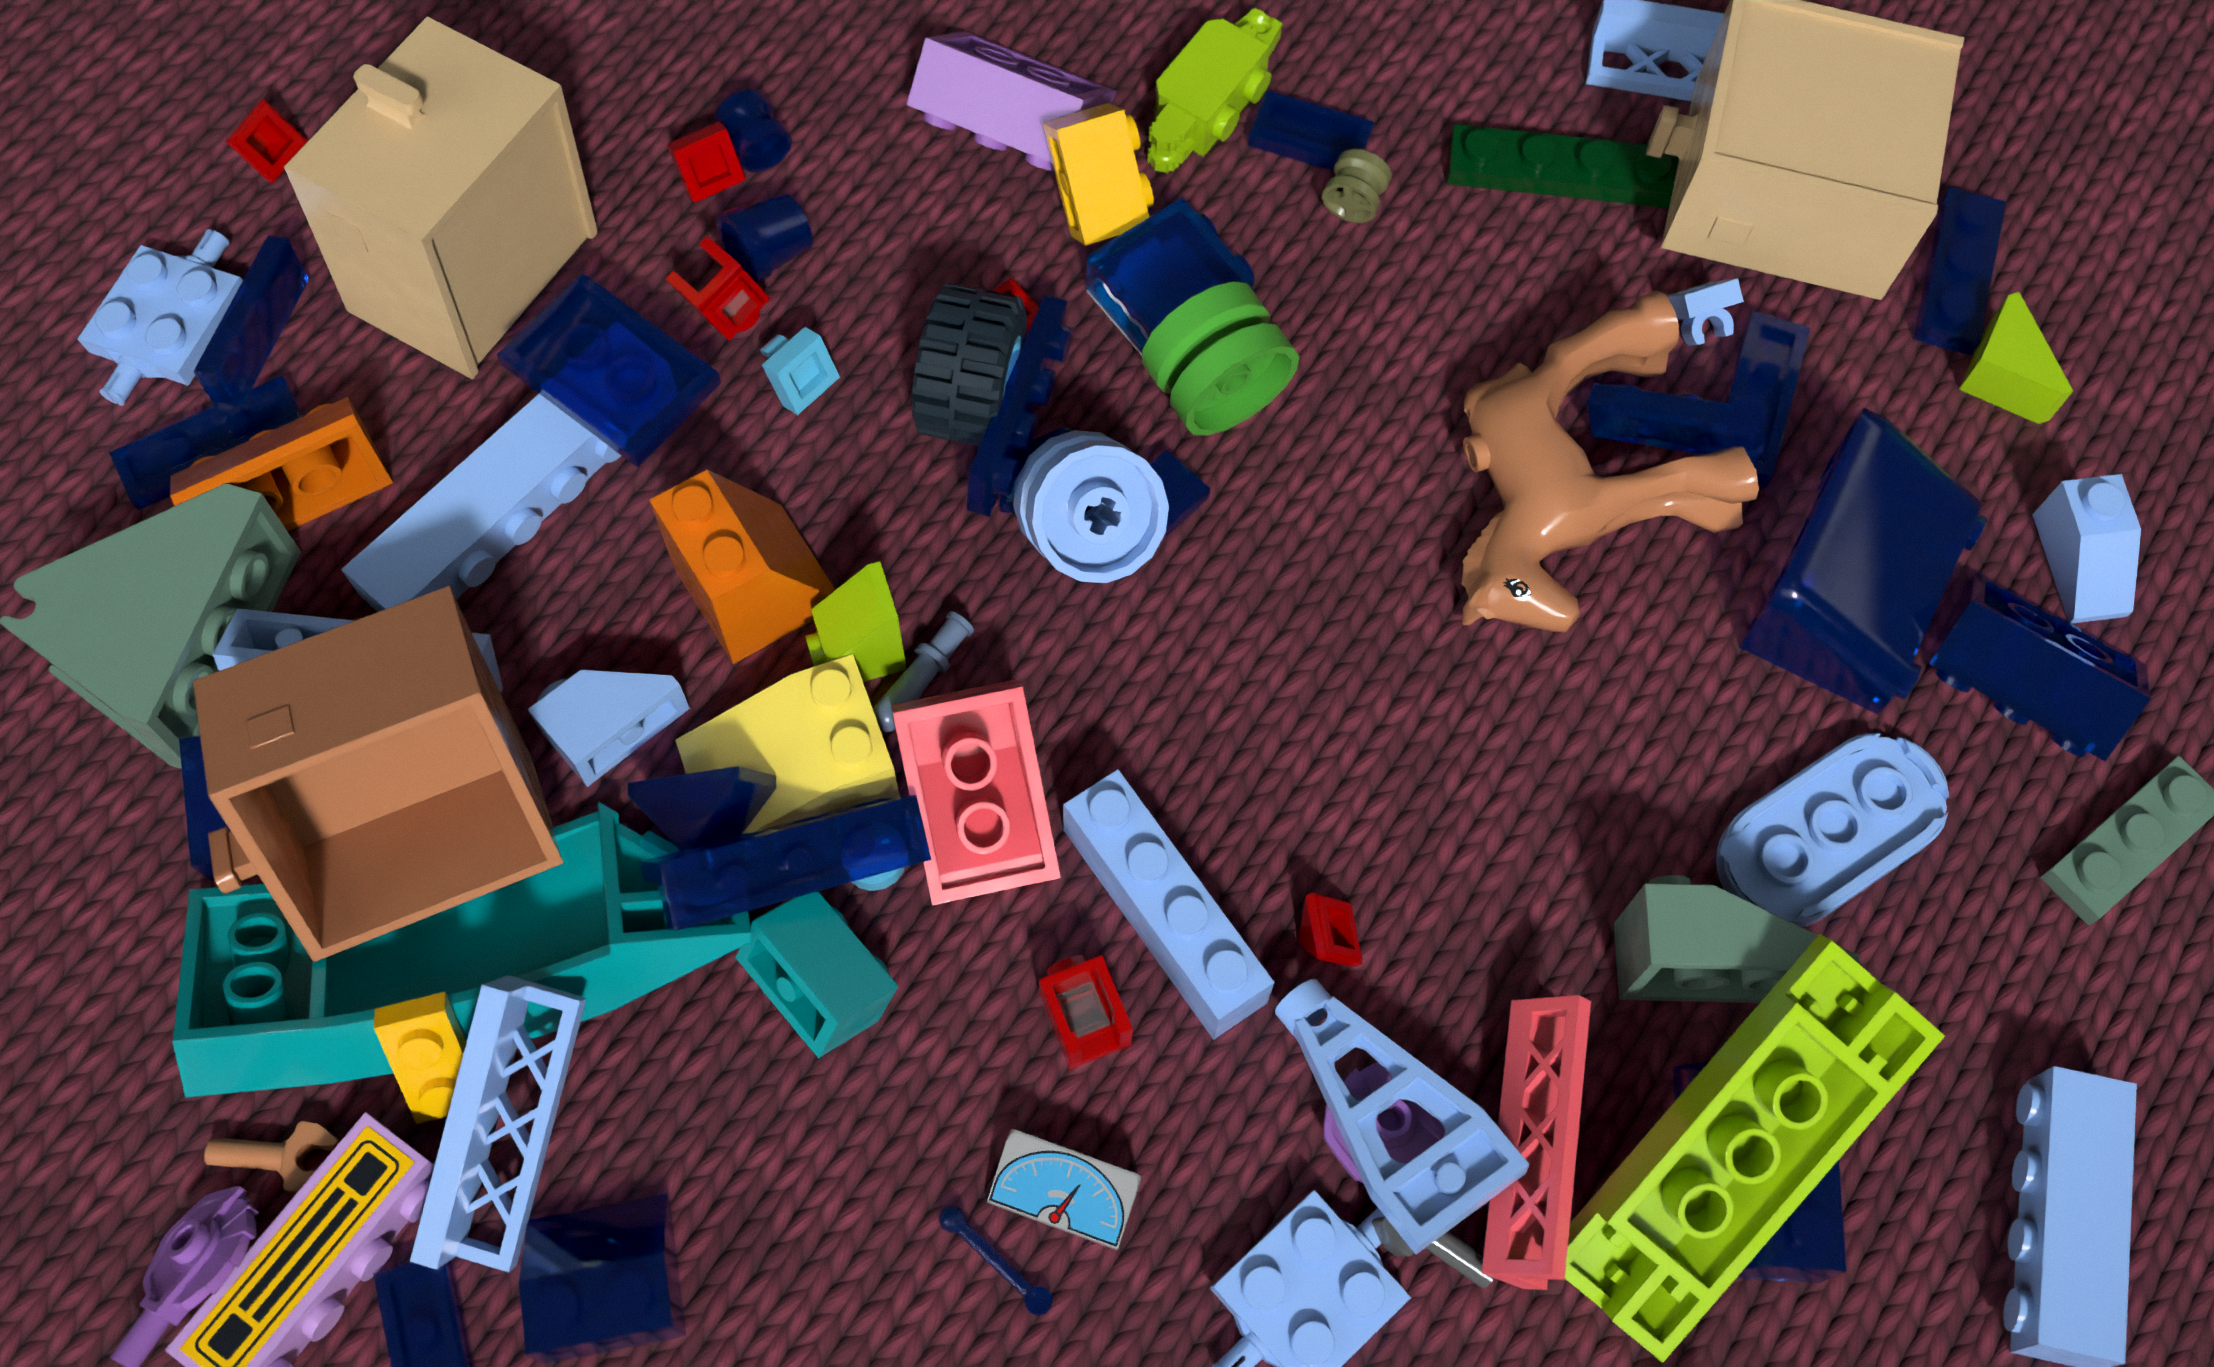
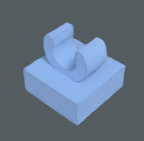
[1667,278,1744,345]

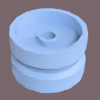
[1013,430,1169,583]

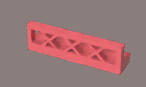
[1482,995,1591,1290]

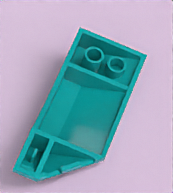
[172,802,751,1098]

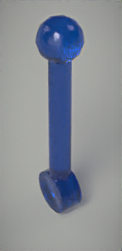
[938,1205,1053,1317]

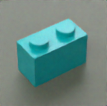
[735,887,899,1059]

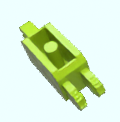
[1148,8,1282,174]

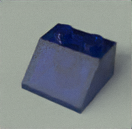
[519,1194,686,1364]

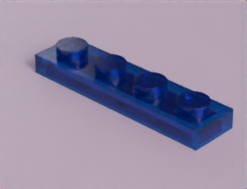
[966,295,1073,517]

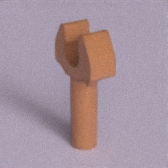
[205,1121,341,1195]

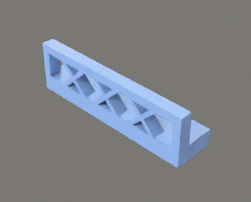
[1586,0,1724,101]
[410,975,587,1272]

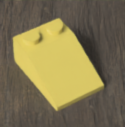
[675,654,899,858]

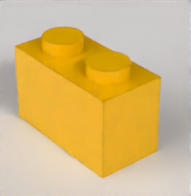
[1042,103,1154,246]

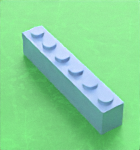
[341,324,679,612]

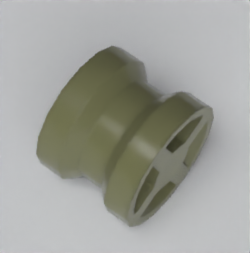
[1322,149,1392,223]

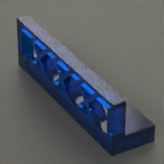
[639,795,931,931]

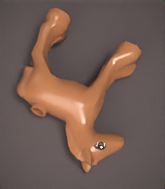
[1461,290,1759,633]

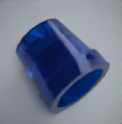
[717,194,813,283]

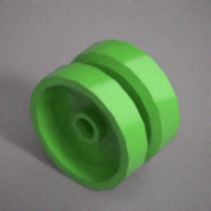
[1142,281,1300,436]

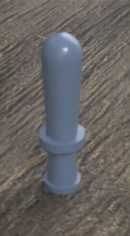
[873,611,974,732]

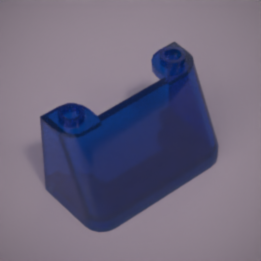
[1739,408,1987,715]

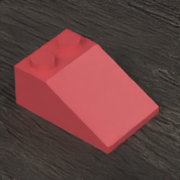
[891,679,1061,905]

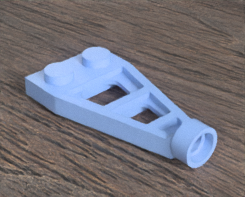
[1275,979,1529,1255]

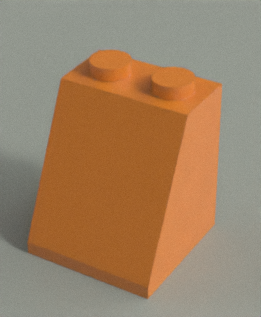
[649,469,835,664]

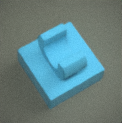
[760,327,840,415]

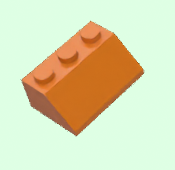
[170,397,393,531]

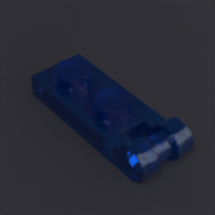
[1587,383,1766,460]

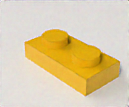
[374,992,466,1124]

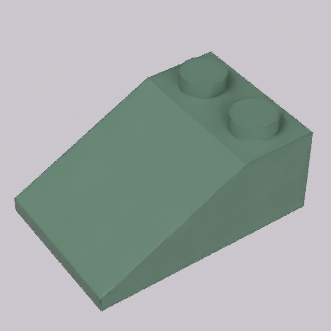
[1614,875,1860,1003]

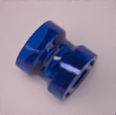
[714,89,792,172]

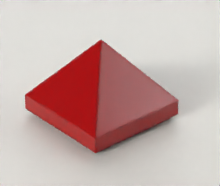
[225,99,308,183]
[1298,893,1362,967]

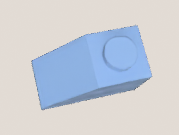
[2033,474,2141,624]
[528,670,690,787]

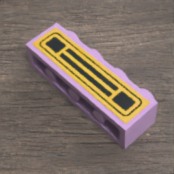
[165,1112,435,1367]

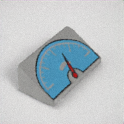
[987,1129,1142,1250]

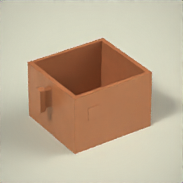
[193,586,564,962]

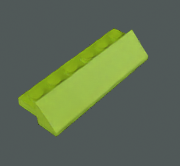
[1565,934,1945,1363]

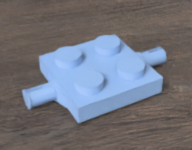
[78,229,250,406]
[1210,1190,1411,1367]

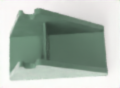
[0,483,301,773]

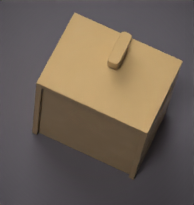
[1646,0,1964,300]
[284,16,598,380]

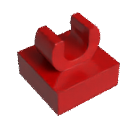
[667,121,746,203]

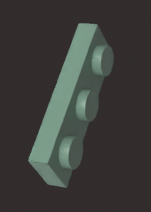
[2040,756,2214,926]

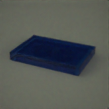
[497,272,721,468]

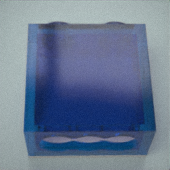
[1086,197,1255,356]

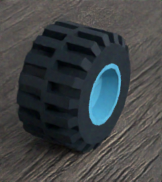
[912,282,1027,449]

